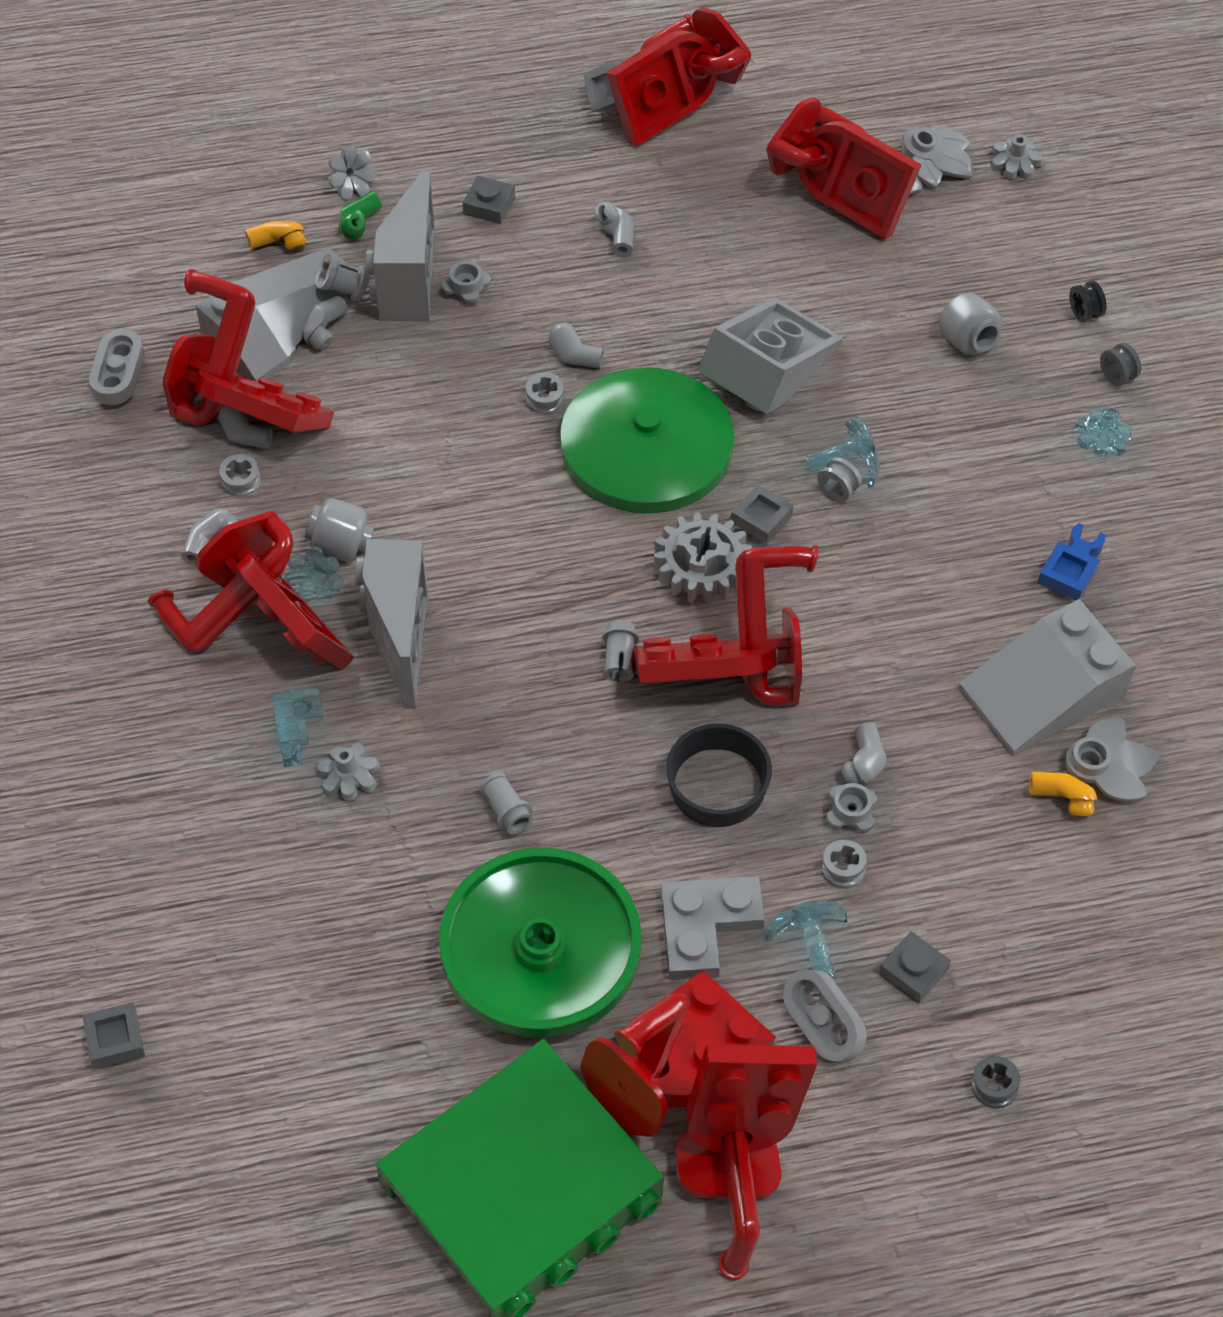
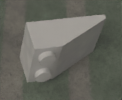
[366,171,435,321]
[697,297,843,414]
[355,539,428,709]
[958,599,1136,756]

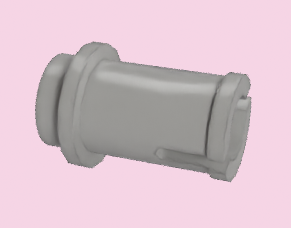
[603,620,639,682]
[479,772,533,834]

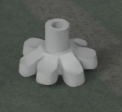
[990,134,1043,180]
[328,145,376,200]
[318,743,381,801]

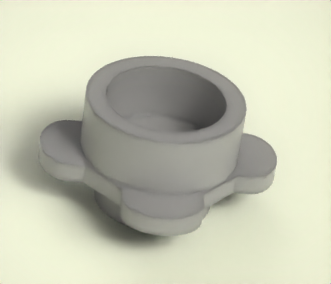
[442,261,491,303]
[827,783,877,832]

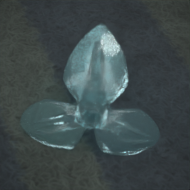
[806,416,880,488]
[765,899,847,980]

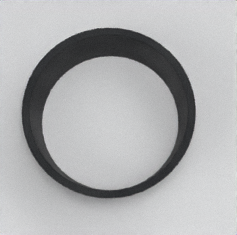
[666,723,772,827]

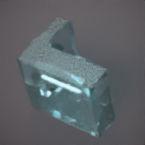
[272,688,323,767]

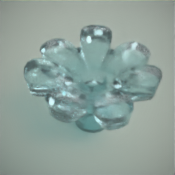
[1074,407,1132,456]
[285,547,343,603]

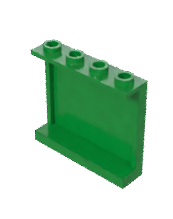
[376,1039,664,1317]

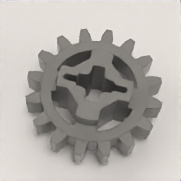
[654,512,752,604]

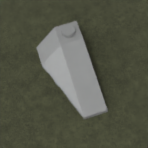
[195,248,348,382]

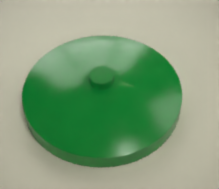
[560,367,734,513]
[439,847,641,1038]

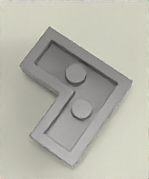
[661,876,764,980]

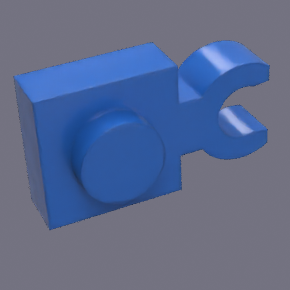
[1037,523,1106,601]

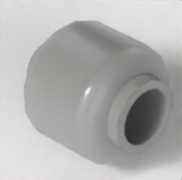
[939,293,1003,356]
[305,498,374,562]

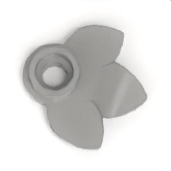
[902,127,973,188]
[1065,718,1160,802]

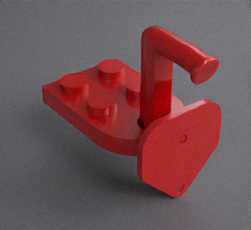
[606,7,751,146]
[766,97,922,239]
[163,269,334,432]
[148,511,354,670]
[633,545,819,706]
[580,970,776,1137]
[674,1044,817,1280]

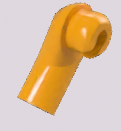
[245,221,306,250]
[1029,772,1097,816]

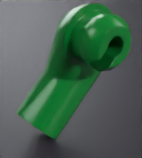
[339,191,382,240]

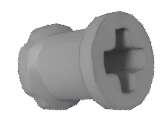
[316,254,370,302]

